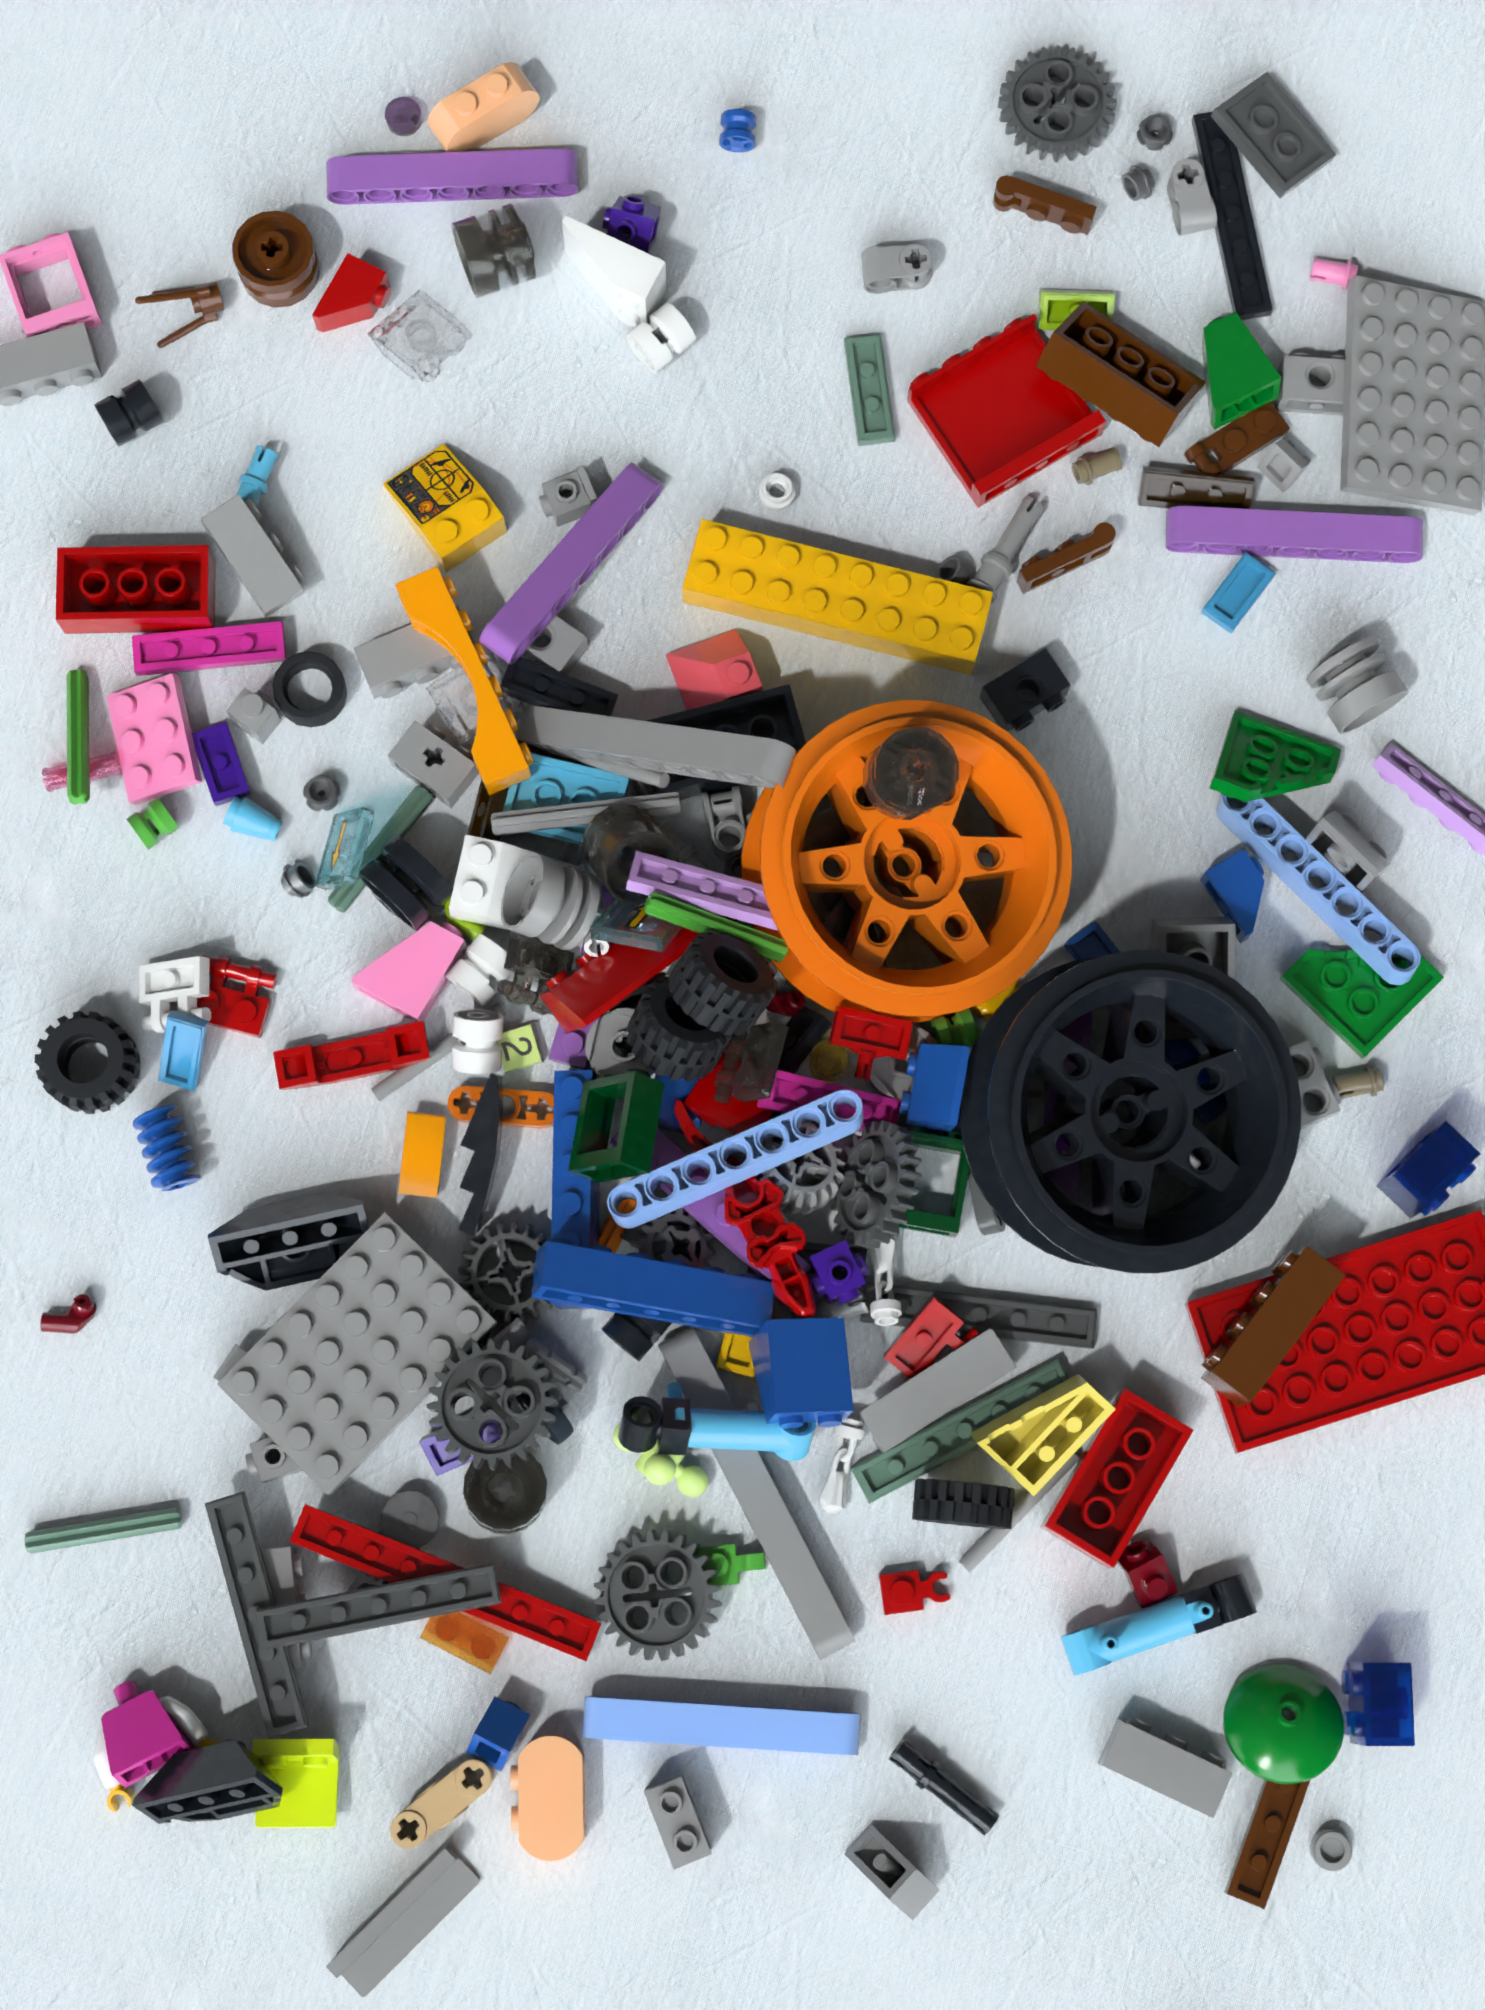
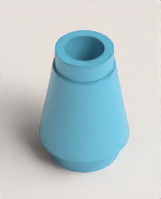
[223,796,283,842]

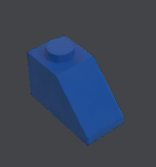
[1200,849,1265,944]

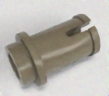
[1072,447,1122,485]
[1332,1066,1384,1100]

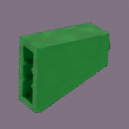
[1202,312,1281,430]

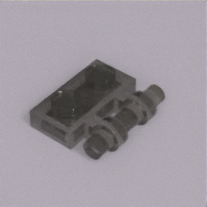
[497,931,575,1016]
[714,1021,789,1103]

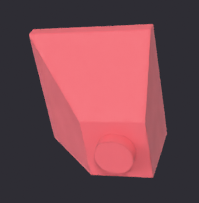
[666,629,762,710]

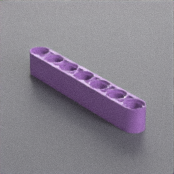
[326,148,579,205]
[479,462,663,664]
[1165,506,1423,563]

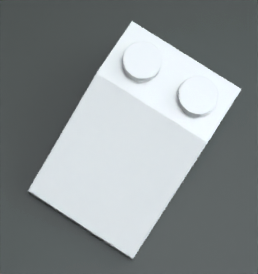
[562,215,667,327]
[449,834,579,930]

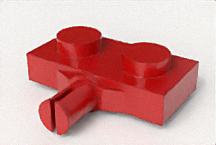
[828,1006,913,1080]

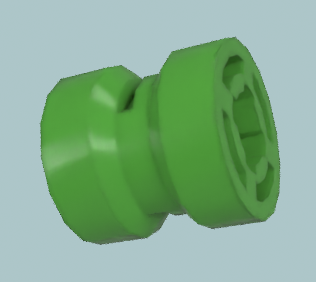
[126,797,180,850]
[931,1008,979,1047]

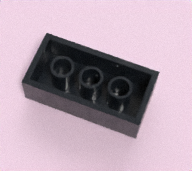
[646,684,806,800]

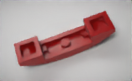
[273,1021,431,1090]

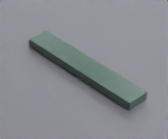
[851,1359,1069,1504]

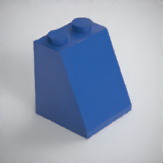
[749,1318,854,1429]

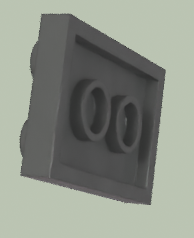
[1211,72,1336,199]

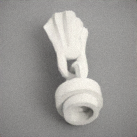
[867,1234,902,1326]
[818,1418,865,1514]

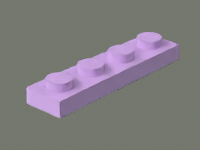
[1372,742,1485,855]
[626,851,777,930]

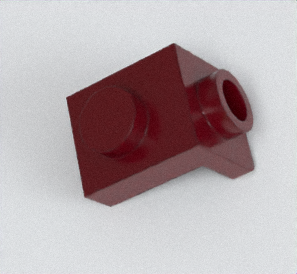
[1117,1538,1178,1608]

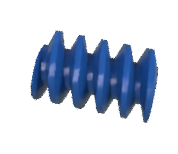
[132,1105,202,1191]

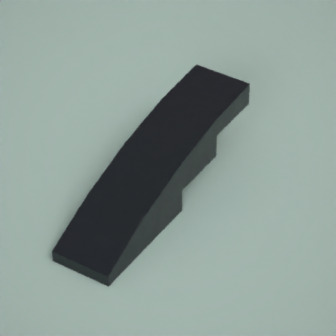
[458,1073,503,1236]

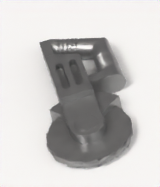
[347,1490,439,1592]

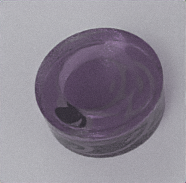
[385,97,422,136]

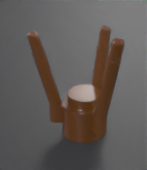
[135,281,224,348]

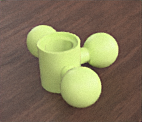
[613,1423,708,1497]

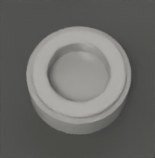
[1310,1829,1352,1871]

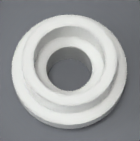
[759,473,796,510]

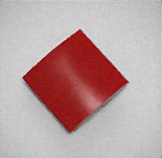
[683,1044,774,1136]

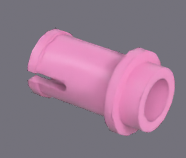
[1310,257,1358,290]

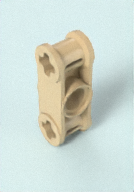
[390,1758,494,1849]

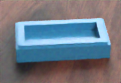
[1201,552,1276,634]
[158,1010,209,1091]

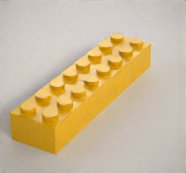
[682,519,993,676]

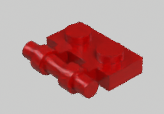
[197,955,278,1038]
[884,1295,981,1379]

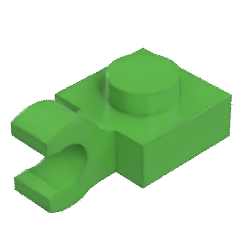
[696,1544,766,1586]

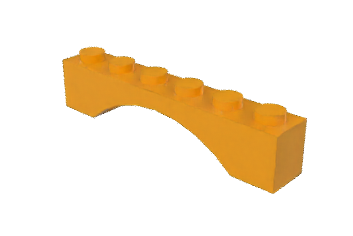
[395,566,534,796]

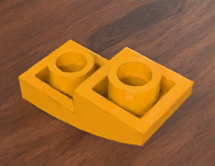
[398,1111,446,1198]

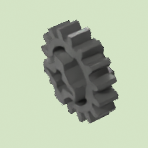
[630,1208,715,1269]

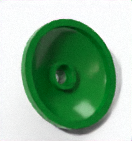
[1223,1664,1344,1784]

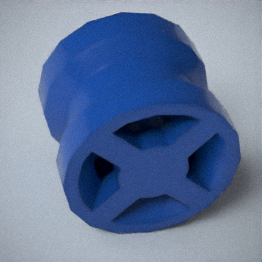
[719,109,756,153]

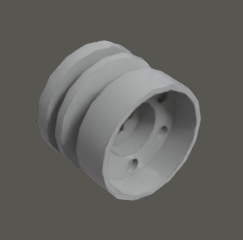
[1306,636,1409,734]
[501,852,600,950]

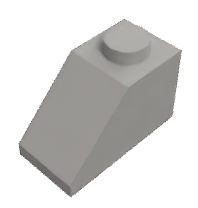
[844,1824,940,1920]

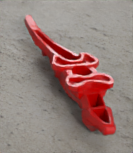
[673,1100,816,1319]

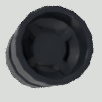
[94,379,164,447]
[601,1313,672,1362]

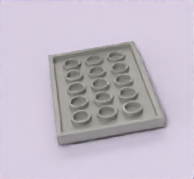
[1340,275,1485,515]
[217,1212,498,1496]

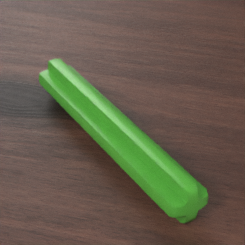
[67,669,90,805]
[644,892,788,962]

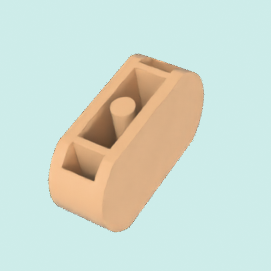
[427,62,540,152]
[510,1734,586,1861]

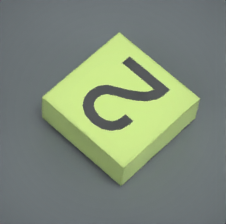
[497,1024,542,1074]

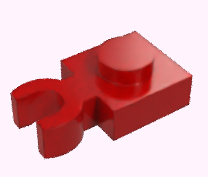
[878,1570,951,1615]

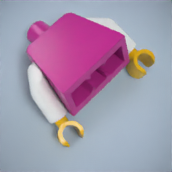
[93,1681,220,1812]

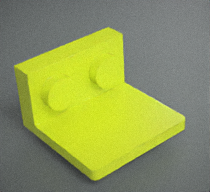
[252,1739,340,1828]

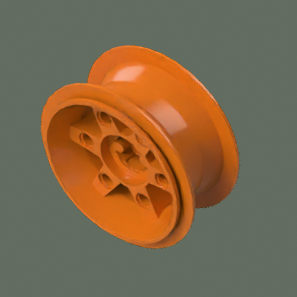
[741,700,1072,1023]

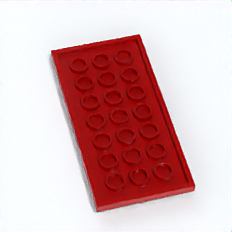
[1185,1210,1485,1454]

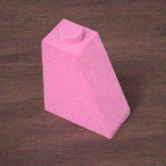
[351,921,467,1022]

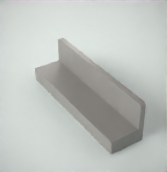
[860,1329,1017,1453]
[326,1845,480,1997]

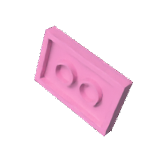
[106,673,202,805]

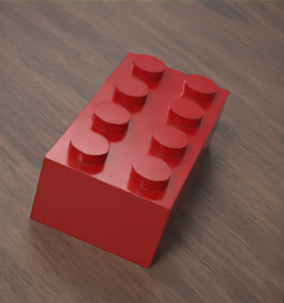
[56,545,216,634]
[1040,1389,1194,1569]

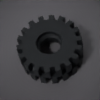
[912,1479,1015,1529]

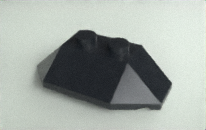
[208,1192,370,1291]
[132,1739,283,1824]

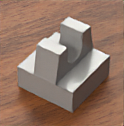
[1257,438,1310,492]

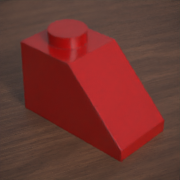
[312,253,392,333]

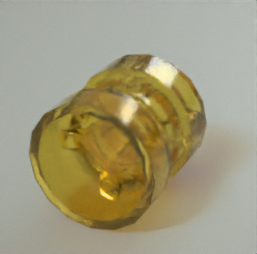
[809,1040,848,1083]

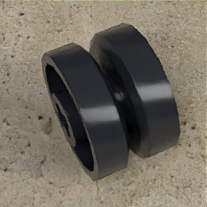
[356,834,453,931]

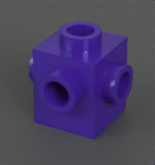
[602,195,662,253]
[809,1240,869,1305]

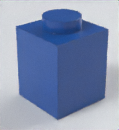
[466,1696,530,1771]

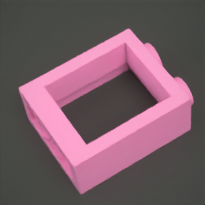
[0,232,103,338]

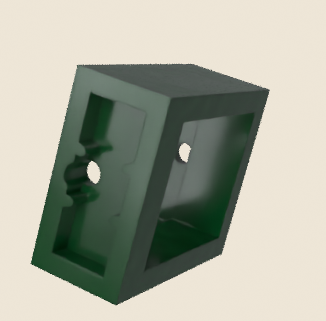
[568,1069,664,1183]
[898,1124,969,1238]

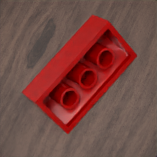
[539,915,700,1033]

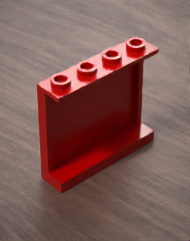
[907,314,1106,508]

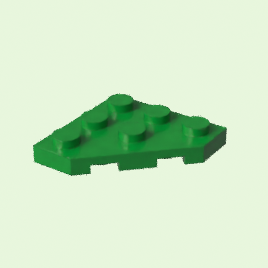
[1209,710,1342,802]
[1279,949,1444,1059]

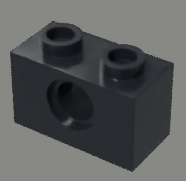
[979,648,1071,732]

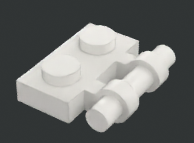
[139,956,211,1033]

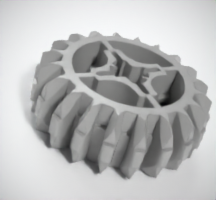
[741,1113,846,1216]

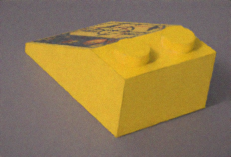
[383,443,507,573]

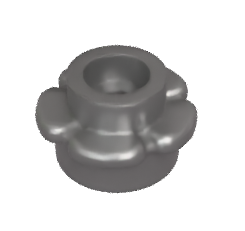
[1137,114,1173,151]
[1122,165,1155,201]
[303,775,341,811]
[281,862,316,898]

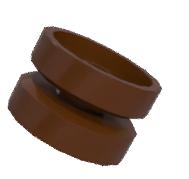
[232,211,319,308]

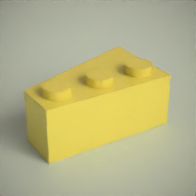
[970,1374,1115,1496]

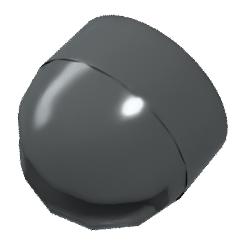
[937,556,970,585]

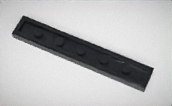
[1192,112,1273,320]

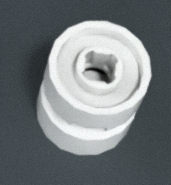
[626,303,696,373]
[446,934,518,1007]
[451,1009,504,1074]

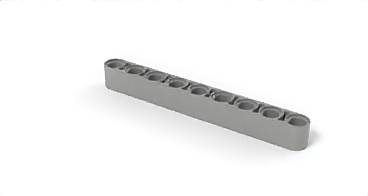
[515,705,796,789]
[658,1326,855,1660]

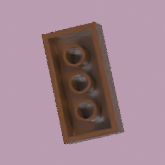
[1036,301,1206,447]
[1201,1246,1345,1407]

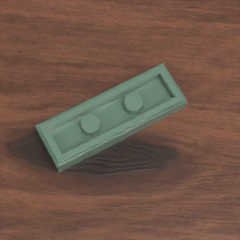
[844,334,895,446]

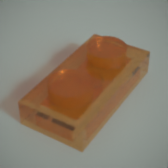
[420,1612,510,1674]

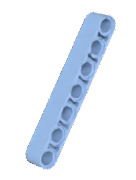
[1216,794,1421,985]
[607,1089,864,1229]
[582,1696,860,1755]

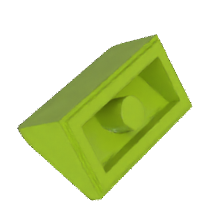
[1039,289,1115,330]

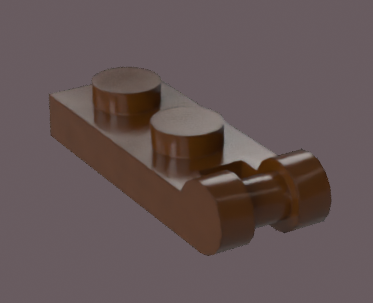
[993,175,1097,235]
[1184,402,1290,474]
[1016,522,1116,594]

